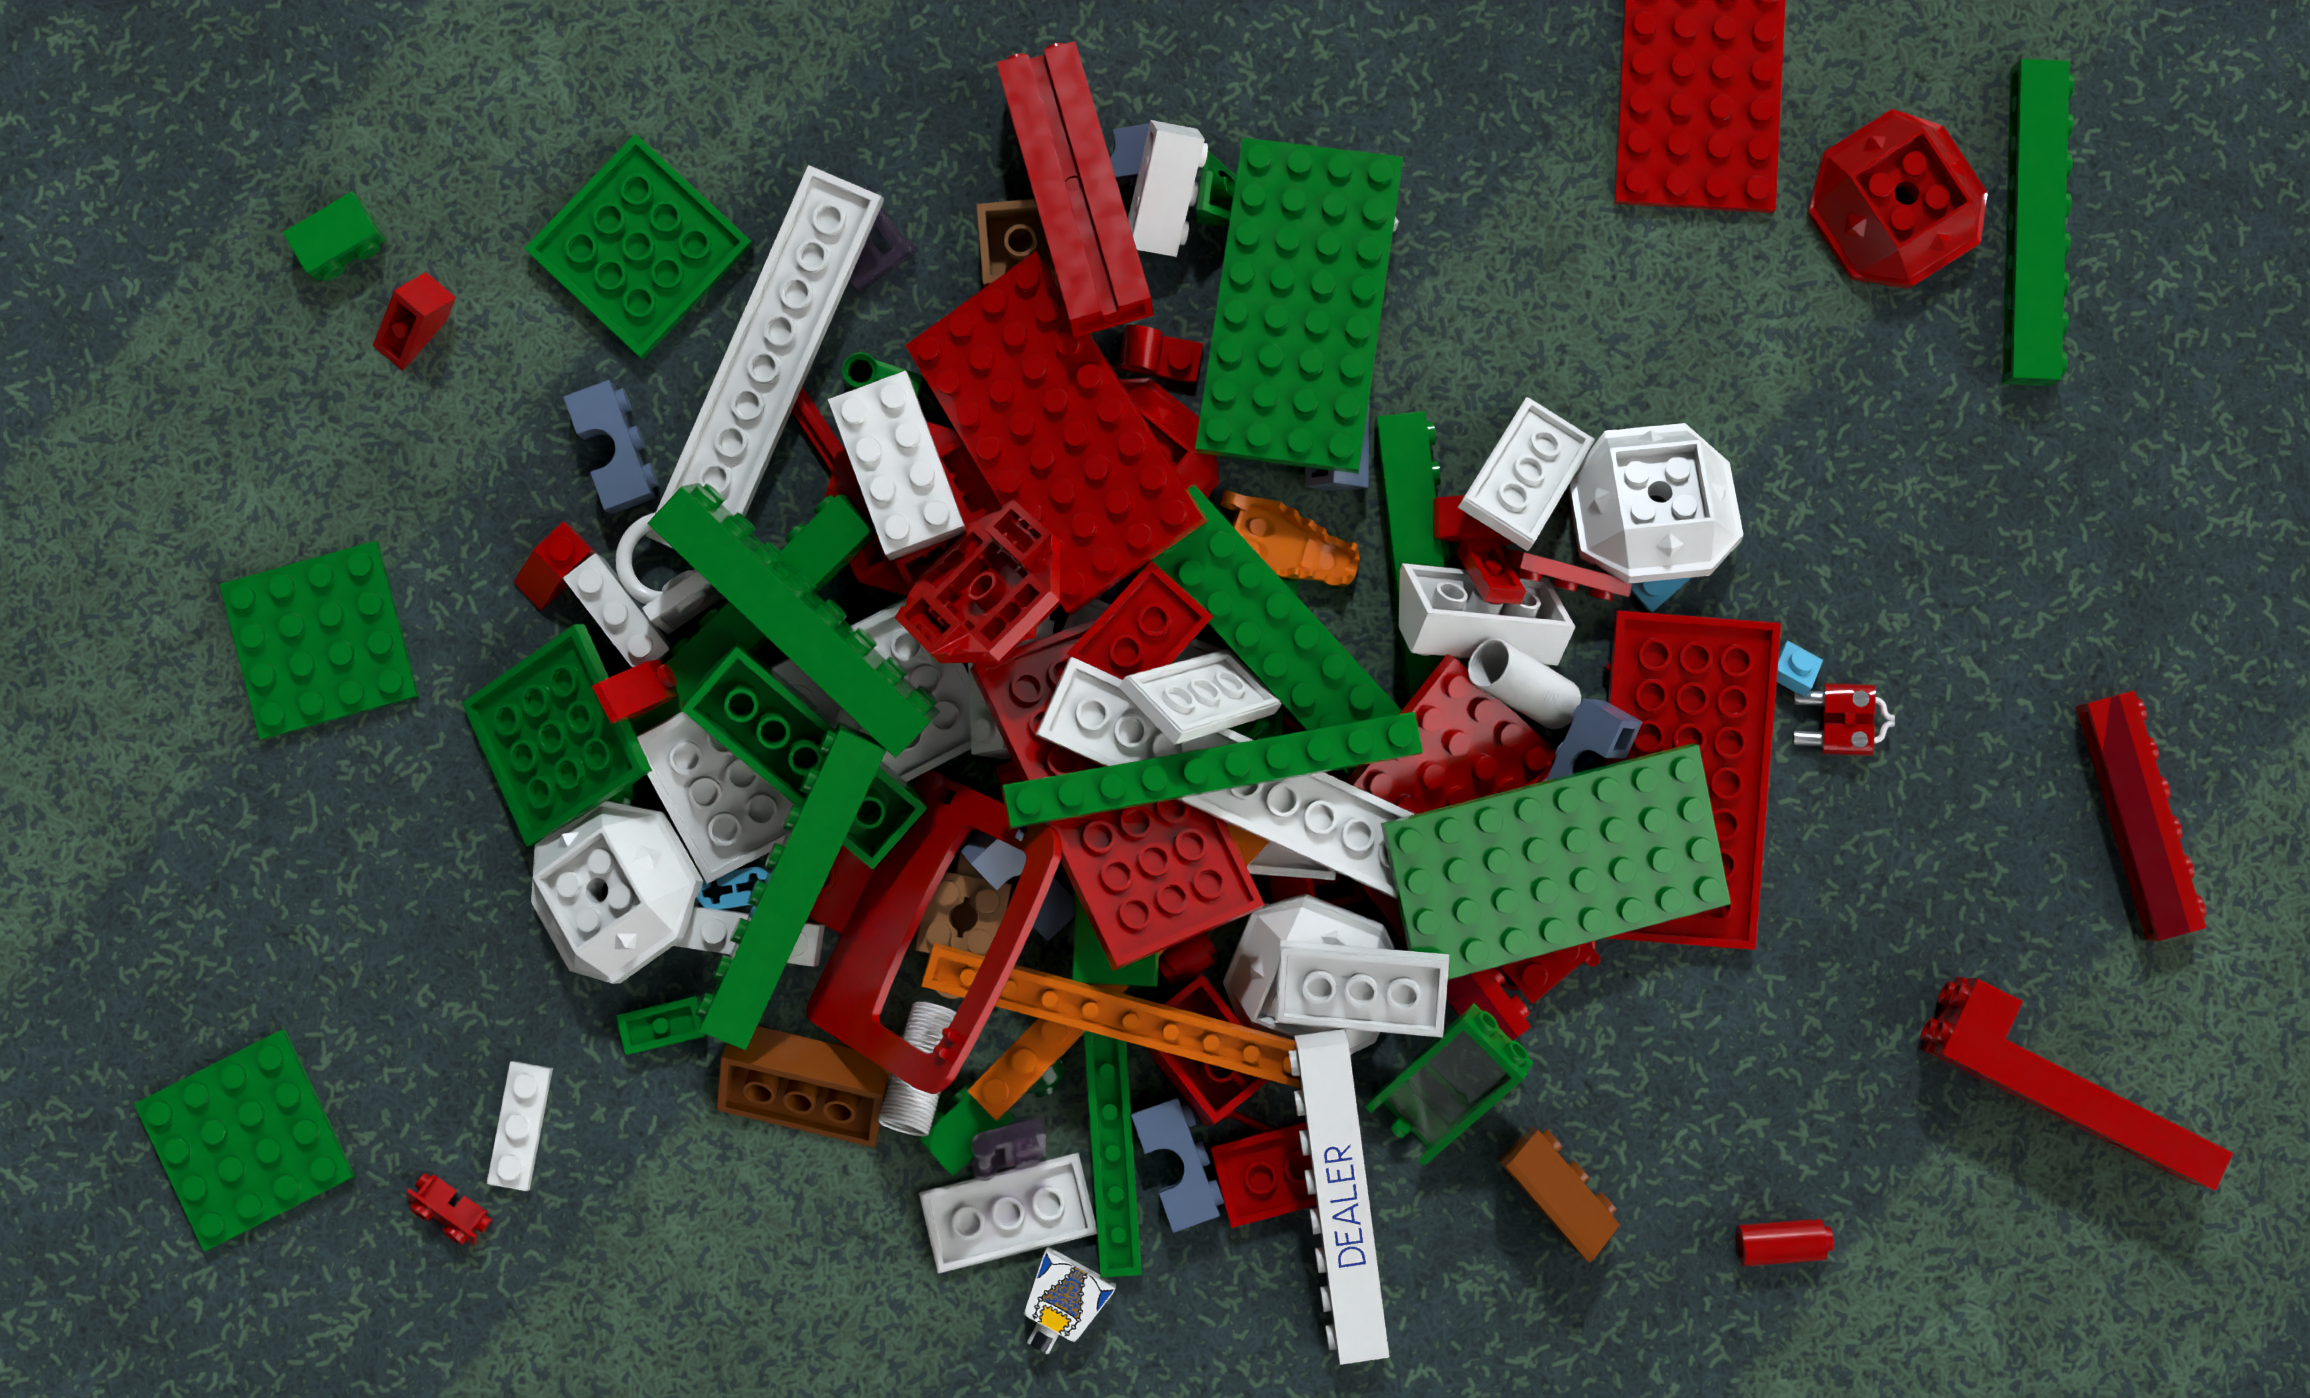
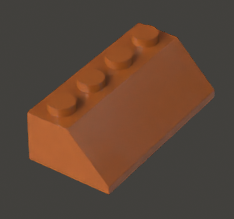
[717,1025,892,1148]

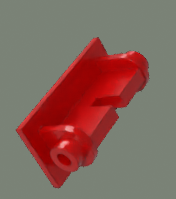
[407,1173,492,1246]

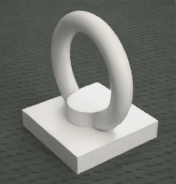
[616,512,725,635]

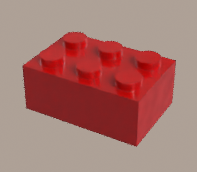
[1144,974,1270,1127]

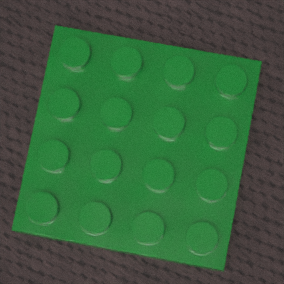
[524,133,754,360]
[219,541,420,740]
[462,624,652,847]
[134,1029,355,1252]

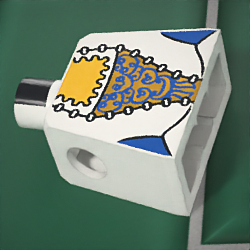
[1024,1246,1116,1354]

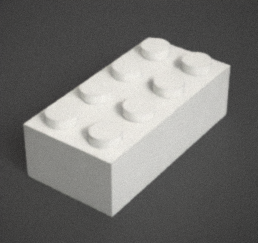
[828,371,967,561]

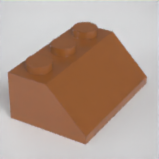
[1497,1127,1620,1263]

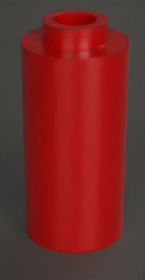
[1736,1218,1834,1267]

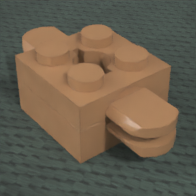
[915,837,1014,999]

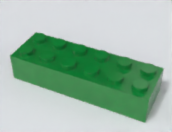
[681,639,928,870]

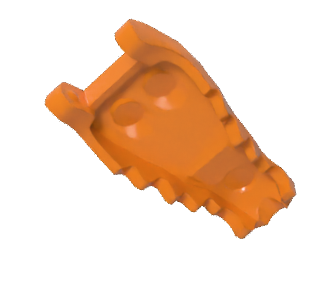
[1220,490,1360,587]

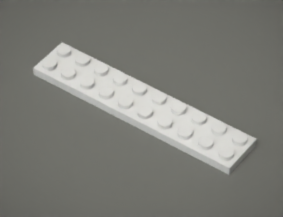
[646,165,884,548]
[1035,657,1414,899]

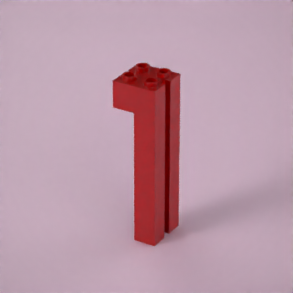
[996,41,1154,337]
[1920,976,2233,1191]

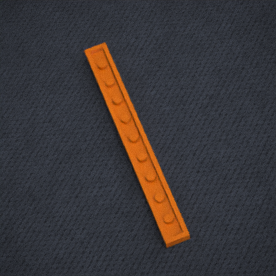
[968,823,1271,1121]
[922,942,1301,1088]

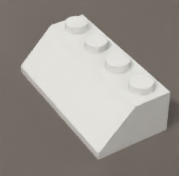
[1399,563,1575,666]

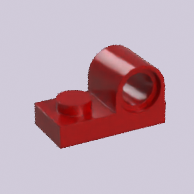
[1117,325,1203,384]

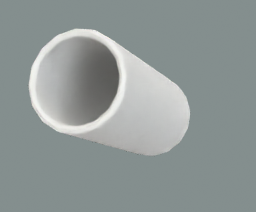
[1468,638,1581,729]
[878,1002,957,1136]

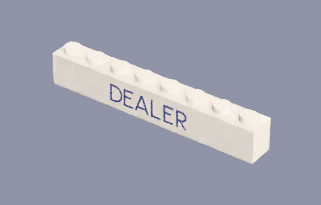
[1288,1029,1389,1365]

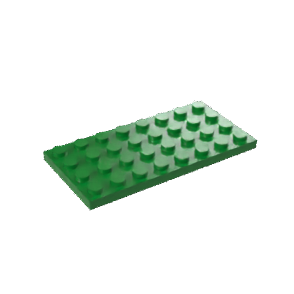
[1195,137,1403,474]
[1381,743,1731,980]

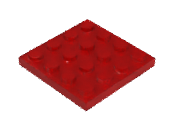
[1346,654,1556,814]

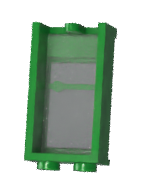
[1365,1003,1533,1166]

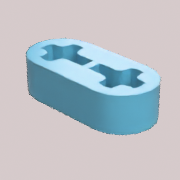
[697,867,769,910]

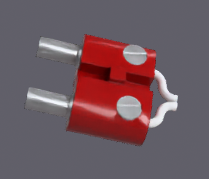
[1793,683,1895,756]

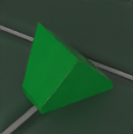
[1196,151,1237,227]

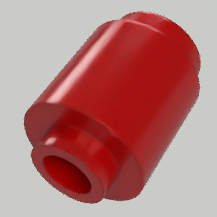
[1158,933,1218,986]

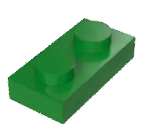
[616,996,708,1055]

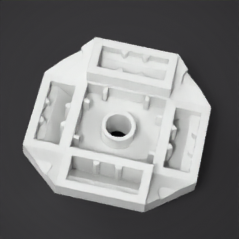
[1568,423,1743,584]
[531,800,703,984]
[1223,894,1396,1055]

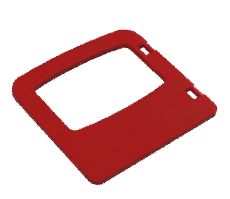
[806,770,1062,1094]

